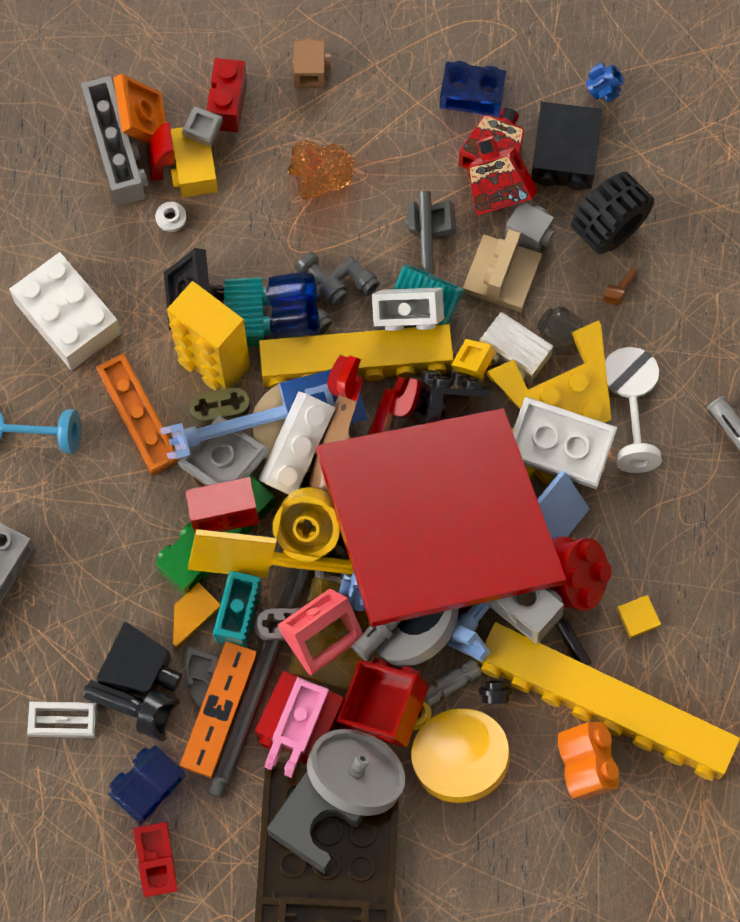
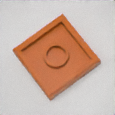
[113,73,166,144]

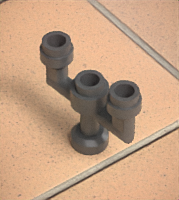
[294,251,380,335]

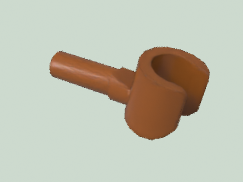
[603,269,637,306]

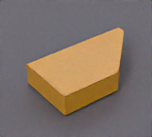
[173,582,220,649]

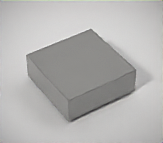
[182,106,223,147]

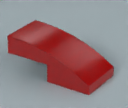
[147,122,174,181]
[133,821,178,898]

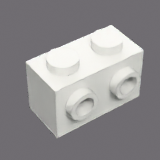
[372,288,444,331]

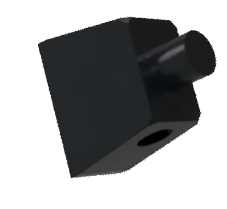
[96,621,182,698]

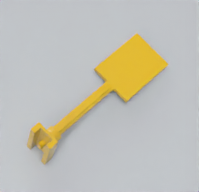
[188,529,353,578]

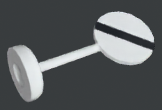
[605,347,662,473]

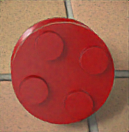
[545,536,612,611]

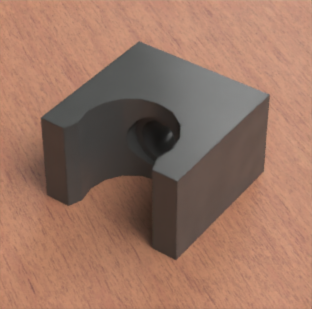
[267,772,364,874]

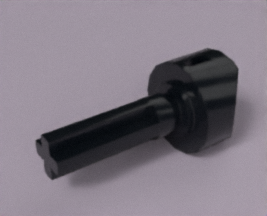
[83,680,180,742]

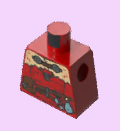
[458,108,525,169]
[468,136,538,216]

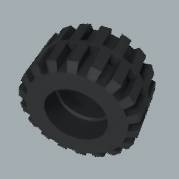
[571,171,654,255]

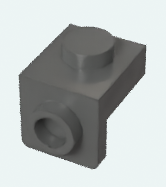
[406,200,456,239]

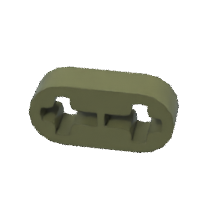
[190,388,250,426]

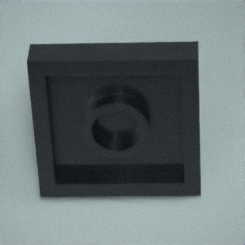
[164,248,224,330]

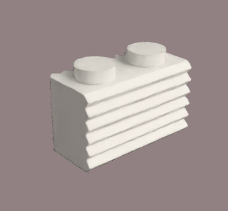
[479,312,554,384]

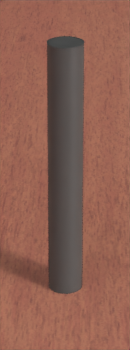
[418,191,434,275]

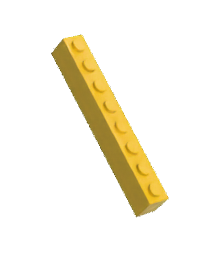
[477,622,740,781]

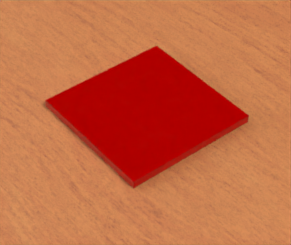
[316,408,566,627]

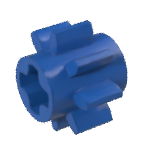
[586,62,624,103]

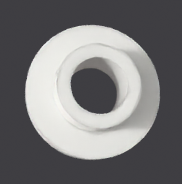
[155,202,187,232]

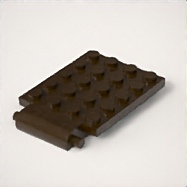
[255,762,399,922]

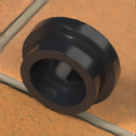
[479,680,512,704]

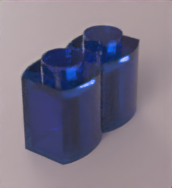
[266,272,320,339]
[108,745,186,826]

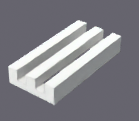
[27,702,97,738]

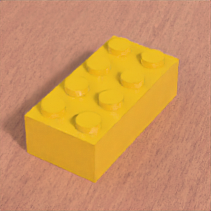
[167,281,250,391]

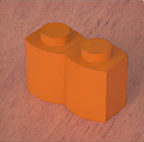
[558,722,619,799]

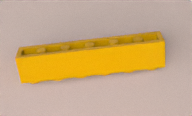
[259,324,453,388]

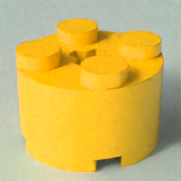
[273,487,341,562]

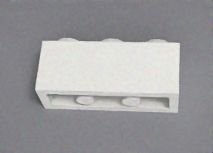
[258,392,336,494]

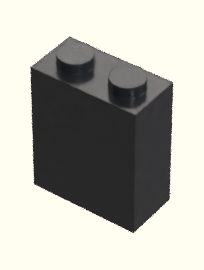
[531,101,602,190]

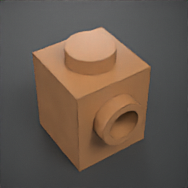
[294,38,331,88]

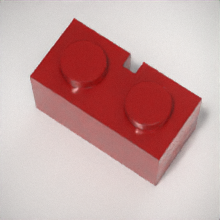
[206,58,247,133]

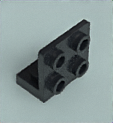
[410,370,492,424]

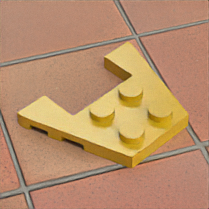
[486,320,612,423]

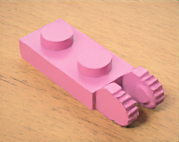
[265,677,329,778]

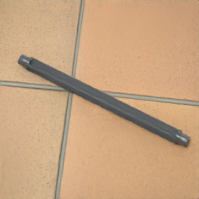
[208,568,310,798]

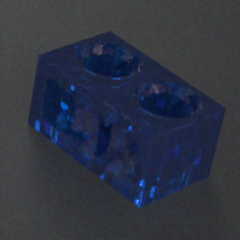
[439,61,506,117]

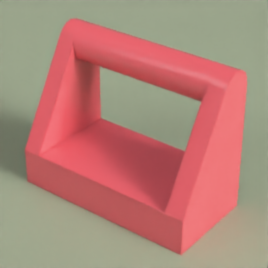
[278,589,363,675]

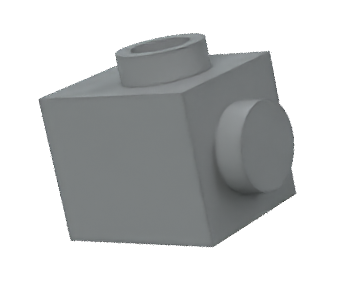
[504,202,555,252]

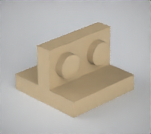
[463,229,542,312]

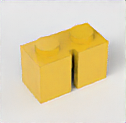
[171,127,218,198]

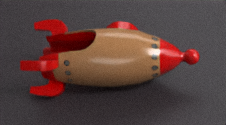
[308,355,421,493]

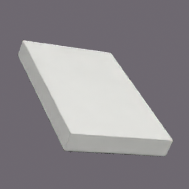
[513,397,617,489]

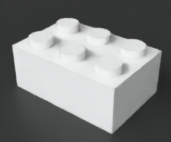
[9,252,122,371]

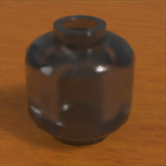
[536,306,583,353]

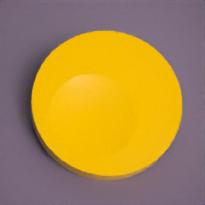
[411,709,510,803]

